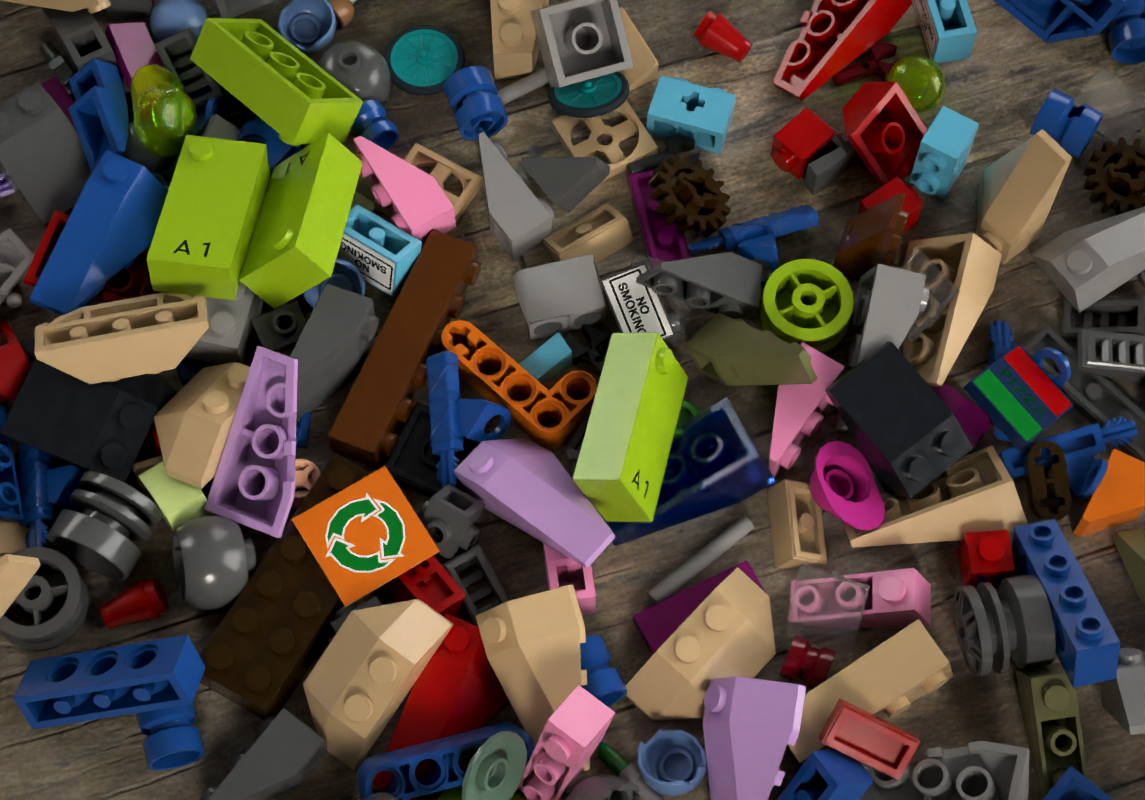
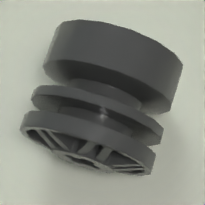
[46,471,163,581]
[954,574,1056,677]

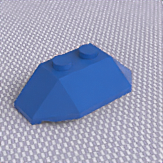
[994,0,1125,44]

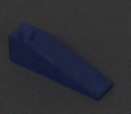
[597,397,776,546]

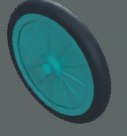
[384,25,465,96]
[548,72,630,118]

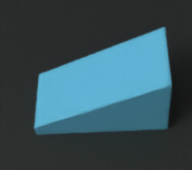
[519,332,572,382]

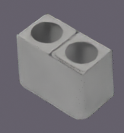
[513,254,606,340]

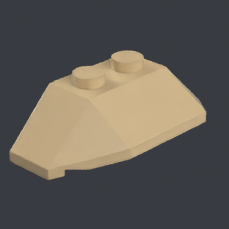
[34,292,209,384]
[154,362,251,489]
[625,567,776,722]
[303,599,454,771]

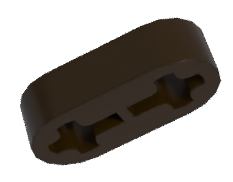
[1023,441,1071,521]

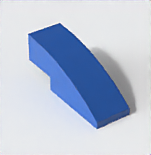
[68,58,129,172]

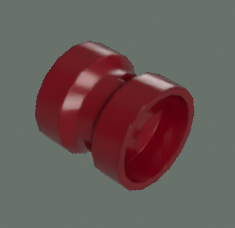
[779,635,836,689]

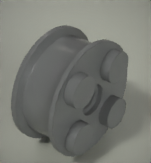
[0,547,90,651]

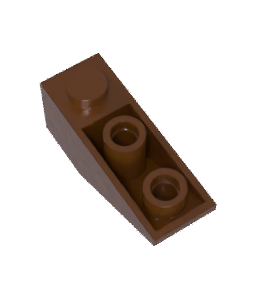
[833,193,909,281]

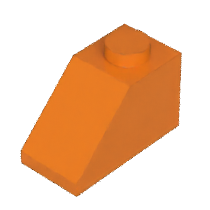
[1073,449,1145,537]

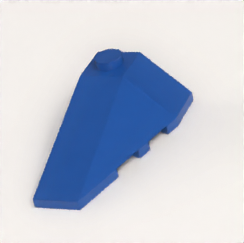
[29,150,168,316]

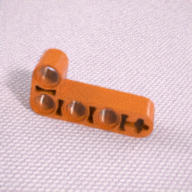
[441,320,597,448]

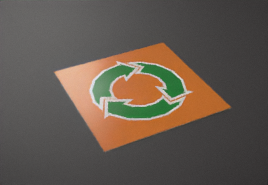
[291,466,440,607]

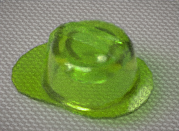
[131,64,197,157]

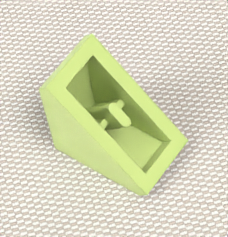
[138,460,214,532]

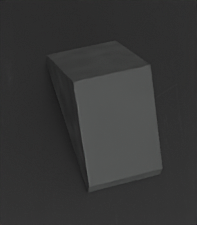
[521,157,610,212]

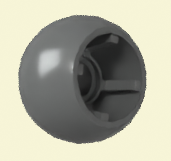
[172,515,256,610]

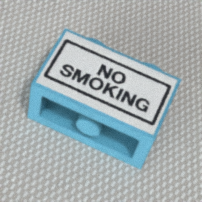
[912,0,977,64]
[337,204,422,298]

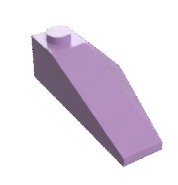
[204,346,298,538]
[454,438,615,568]
[703,676,806,800]

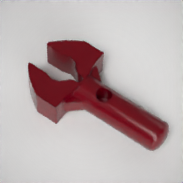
[832,42,904,87]

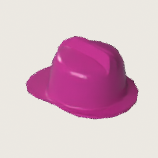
[809,441,886,531]

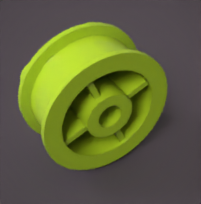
[760,259,854,353]

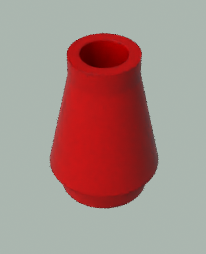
[694,11,753,63]
[100,578,169,629]

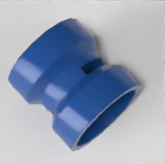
[351,100,400,150]

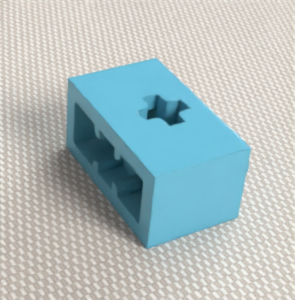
[646,75,736,154]
[909,106,979,199]

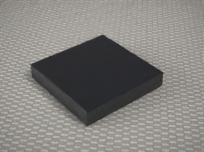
[384,402,491,497]

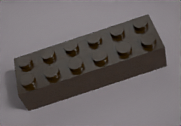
[200,454,409,720]

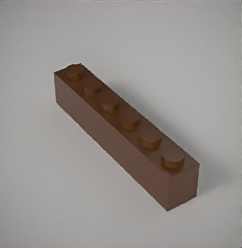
[328,229,482,469]

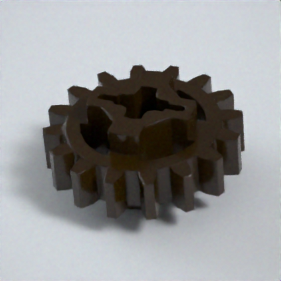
[1083,137,1145,216]
[648,155,731,239]

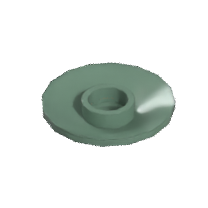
[462,731,527,800]

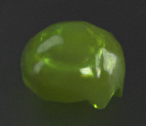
[886,55,946,114]

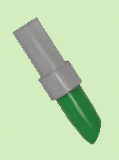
[598,742,665,800]

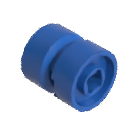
[1107,0,1145,64]
[443,66,508,141]
[1030,88,1104,159]
[580,635,627,707]
[136,702,205,771]

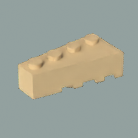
[490,0,550,80]
[787,619,953,765]

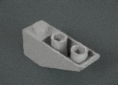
[478,132,554,260]

